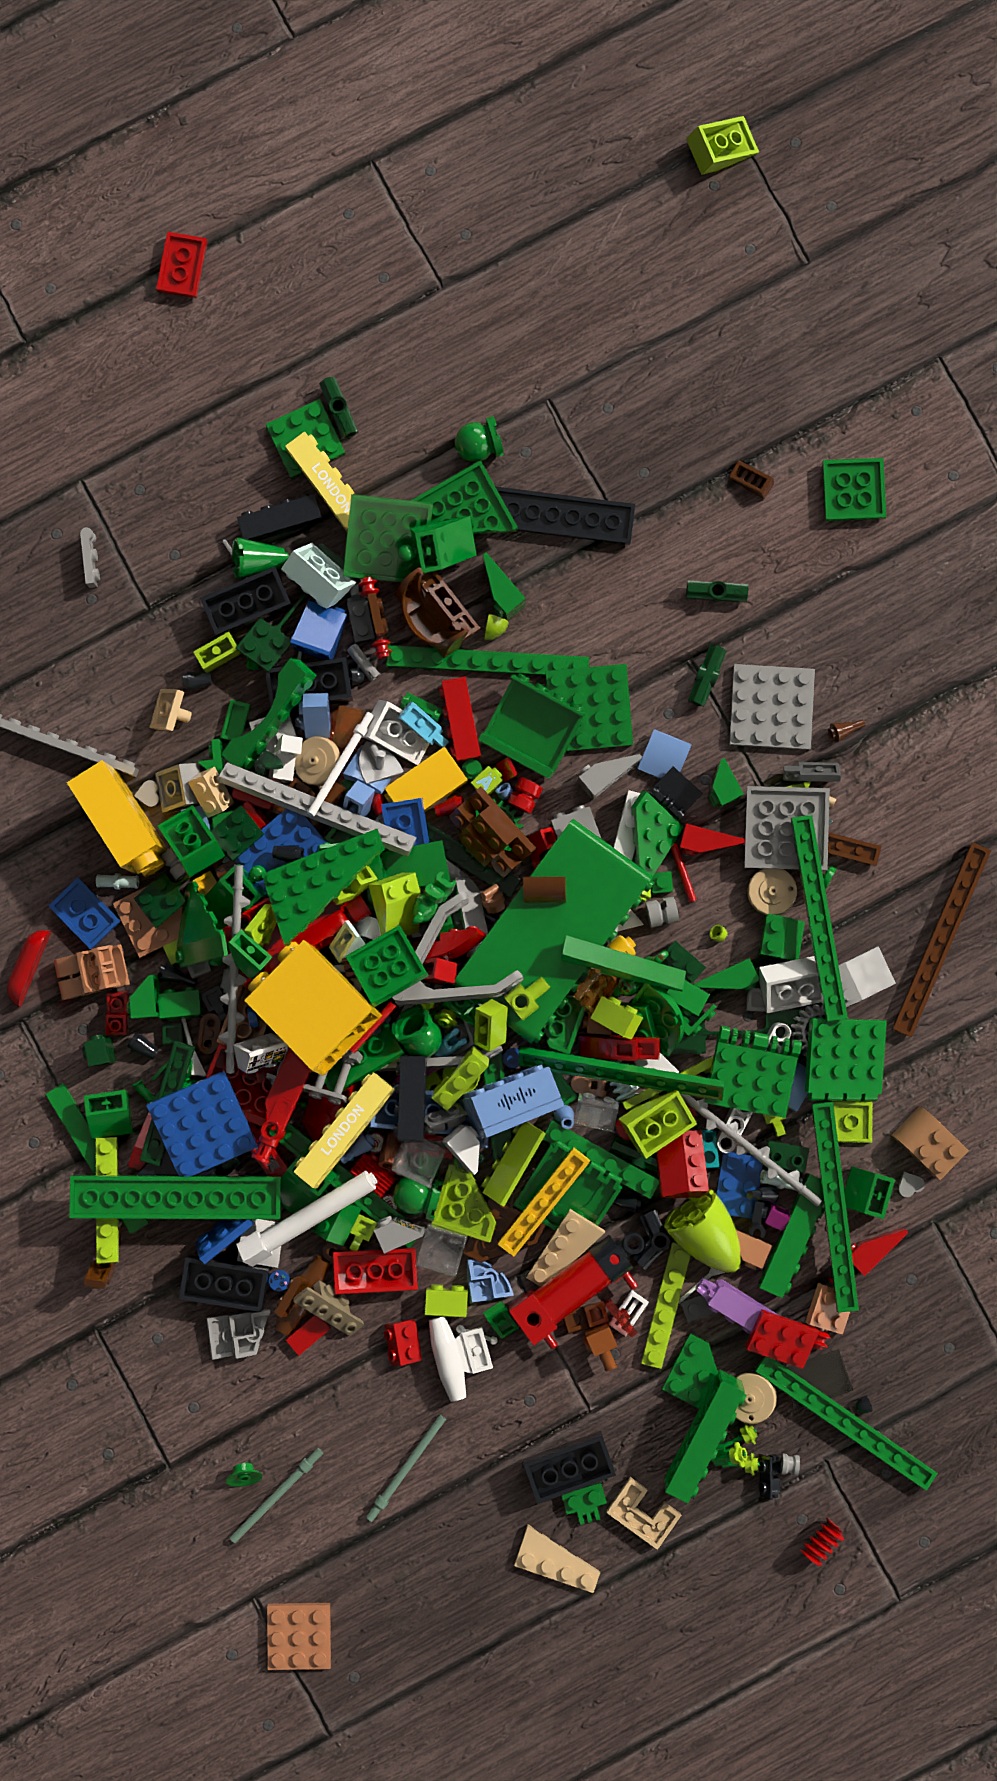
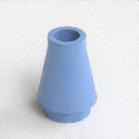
[554,1105,574,1129]

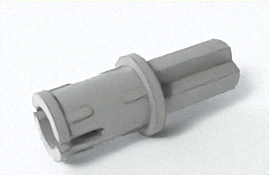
[347,644,381,682]

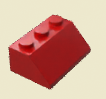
[656,1131,709,1198]

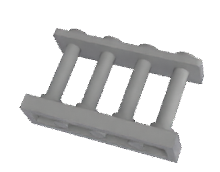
[266,1046,363,1105]

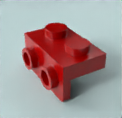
[384,1319,422,1366]

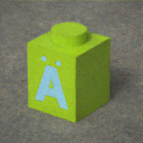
[471,766,503,795]

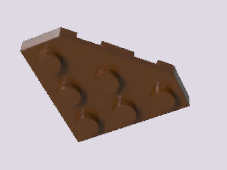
[463,1198,545,1262]

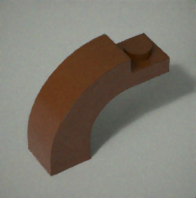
[84,1220,123,1289]

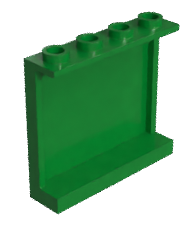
[478,673,586,779]

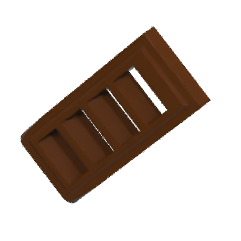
[728,460,774,499]

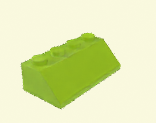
[481,1122,546,1206]

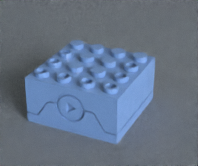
[458,1065,564,1139]

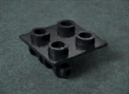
[648,766,703,821]

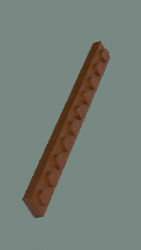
[892,842,991,1037]

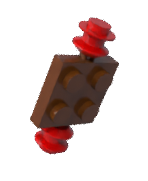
[357,577,392,659]

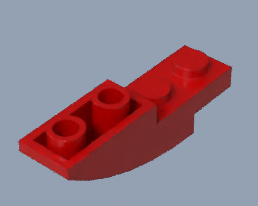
[411,926,486,961]
[579,1034,660,1061]

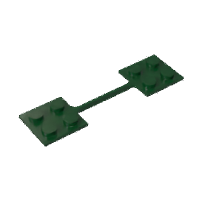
[236,543,344,672]
[134,805,264,928]
[670,1010,808,1055]

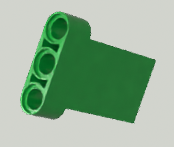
[367,840,450,906]

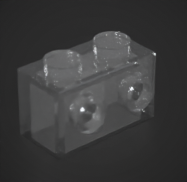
[573,1093,619,1132]

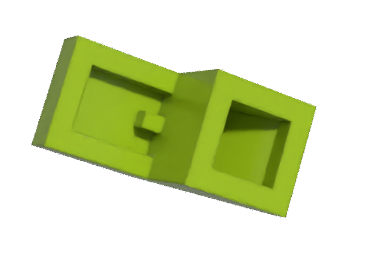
[333,866,377,905]

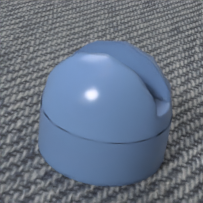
[495,783,513,801]

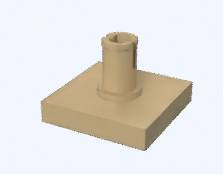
[149,689,191,731]

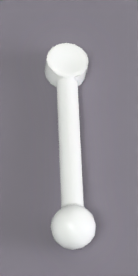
[456,1325,498,1345]

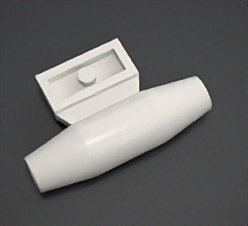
[429,1316,493,1402]

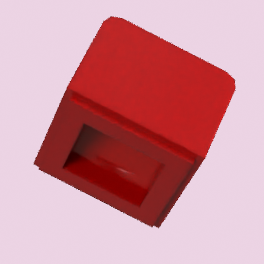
[496,757,517,783]

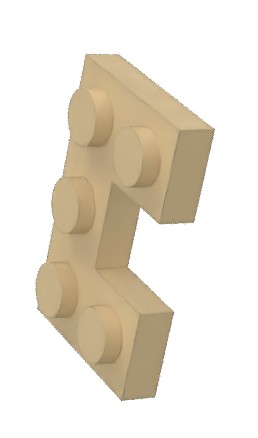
[606,1477,682,1550]

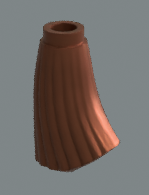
[378,1129,408,1170]

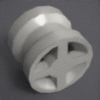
[780,1453,800,1476]

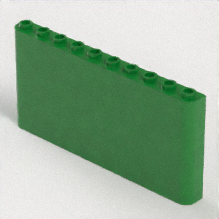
[452,819,654,1044]

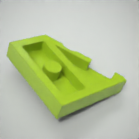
[244,904,277,948]

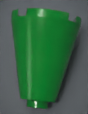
[232,538,289,579]

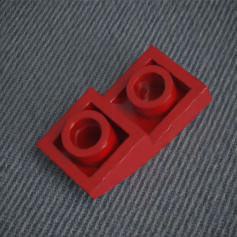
[105,991,128,1035]

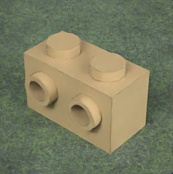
[188,767,234,818]

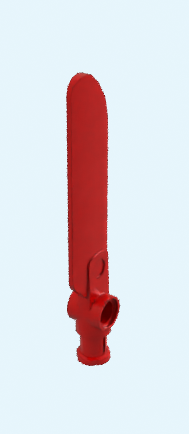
[251,1047,311,1164]

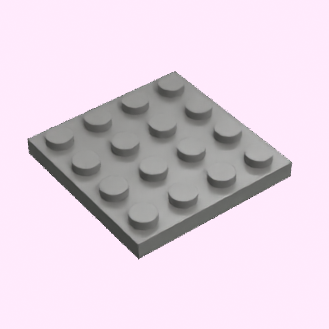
[729,664,815,750]
[745,786,830,871]

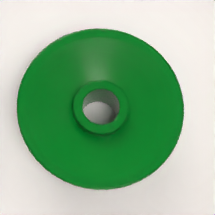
[225,1463,263,1487]

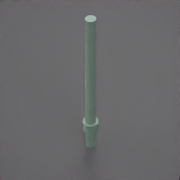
[366,1414,446,1522]
[230,1448,323,1543]

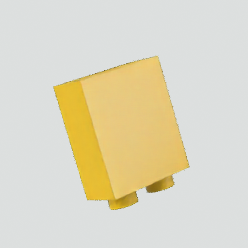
[67,760,168,877]
[244,940,382,1076]

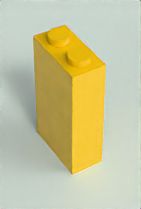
[384,747,468,812]

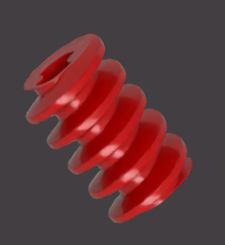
[800,1518,844,1566]

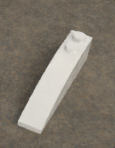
[613,790,640,861]

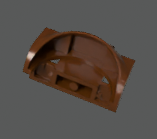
[395,567,480,658]
[449,786,537,878]

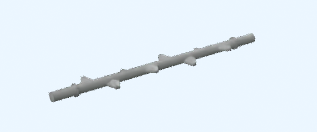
[219,865,250,1073]
[680,1094,822,1206]

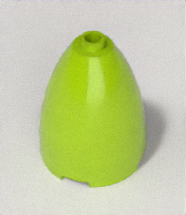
[664,1189,741,1273]

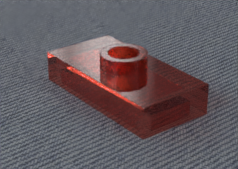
[604,1298,638,1338]

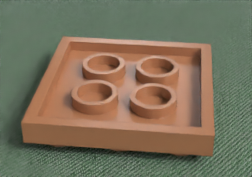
[113,876,183,958]
[267,1603,331,1670]

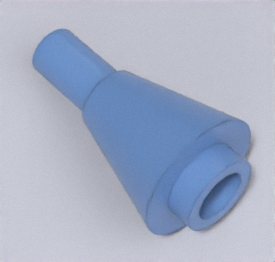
[340,1132,375,1164]

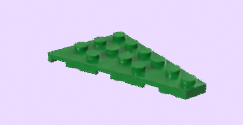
[410,460,519,534]
[261,829,385,946]

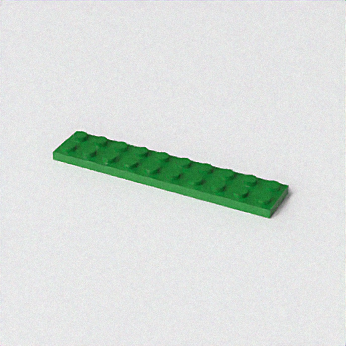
[69,1175,281,1219]

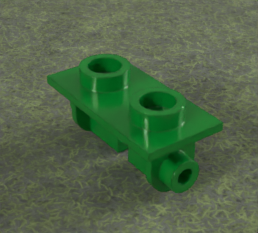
[400,692,443,723]

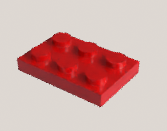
[156,231,208,299]
[745,1309,819,1369]

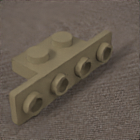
[293,1280,364,1336]

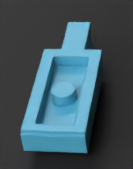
[398,701,449,747]

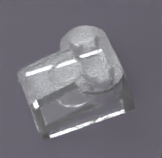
[392,1139,447,1188]

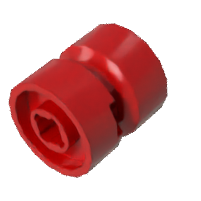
[507,777,543,814]

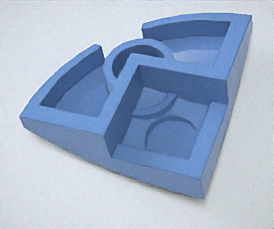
[467,1259,514,1304]

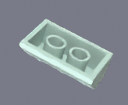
[281,543,357,609]

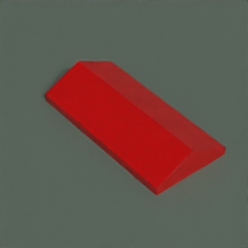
[333,1248,418,1295]

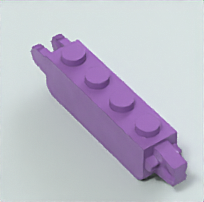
[695,1278,780,1334]

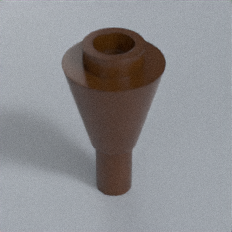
[828,719,866,743]

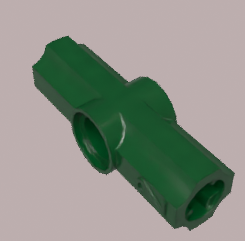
[319,376,358,439]
[686,580,749,603]
[688,644,727,707]
[609,1136,658,1173]

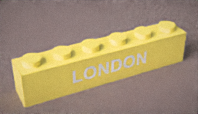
[285,432,354,532]
[294,1073,395,1188]

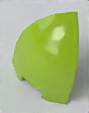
[485,614,509,640]

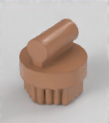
[481,884,505,914]

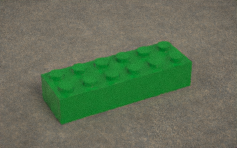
[664,1369,746,1503]

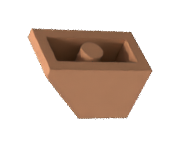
[736,1229,772,1270]

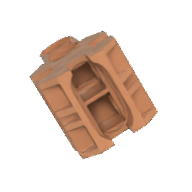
[54,945,130,1000]

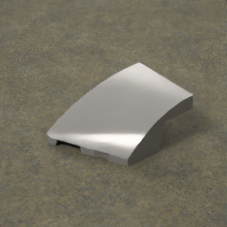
[206,1309,270,1360]

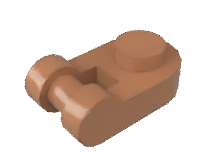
[571,1076,608,1097]

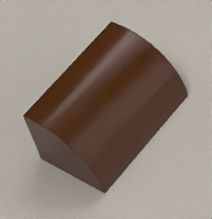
[523,876,566,903]

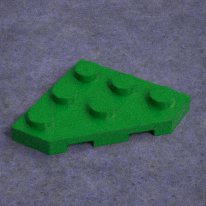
[631,791,684,876]
[662,1333,718,1409]

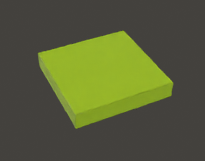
[831,1101,873,1143]

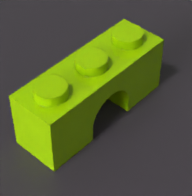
[432,1046,489,1111]

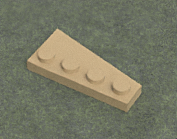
[526,1209,605,1287]
[514,1524,600,1593]

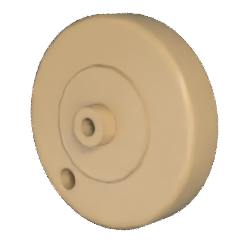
[295,736,340,786]
[747,869,797,915]
[735,1372,777,1424]

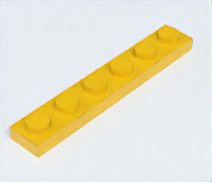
[498,1147,590,1257]

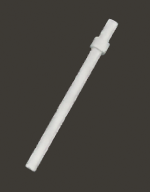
[307,712,374,817]

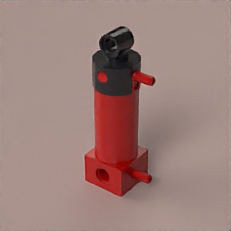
[509,1231,644,1349]

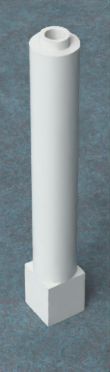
[236,1171,377,1267]

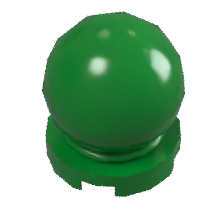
[455,416,504,463]
[392,1006,442,1058]
[393,1174,444,1221]

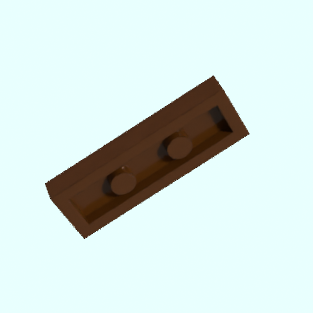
[828,832,882,866]

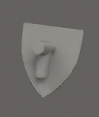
[359,741,404,784]

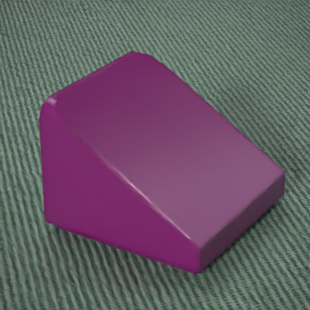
[766,1204,790,1231]

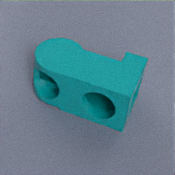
[698,1130,719,1169]

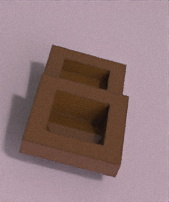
[563,1301,609,1333]

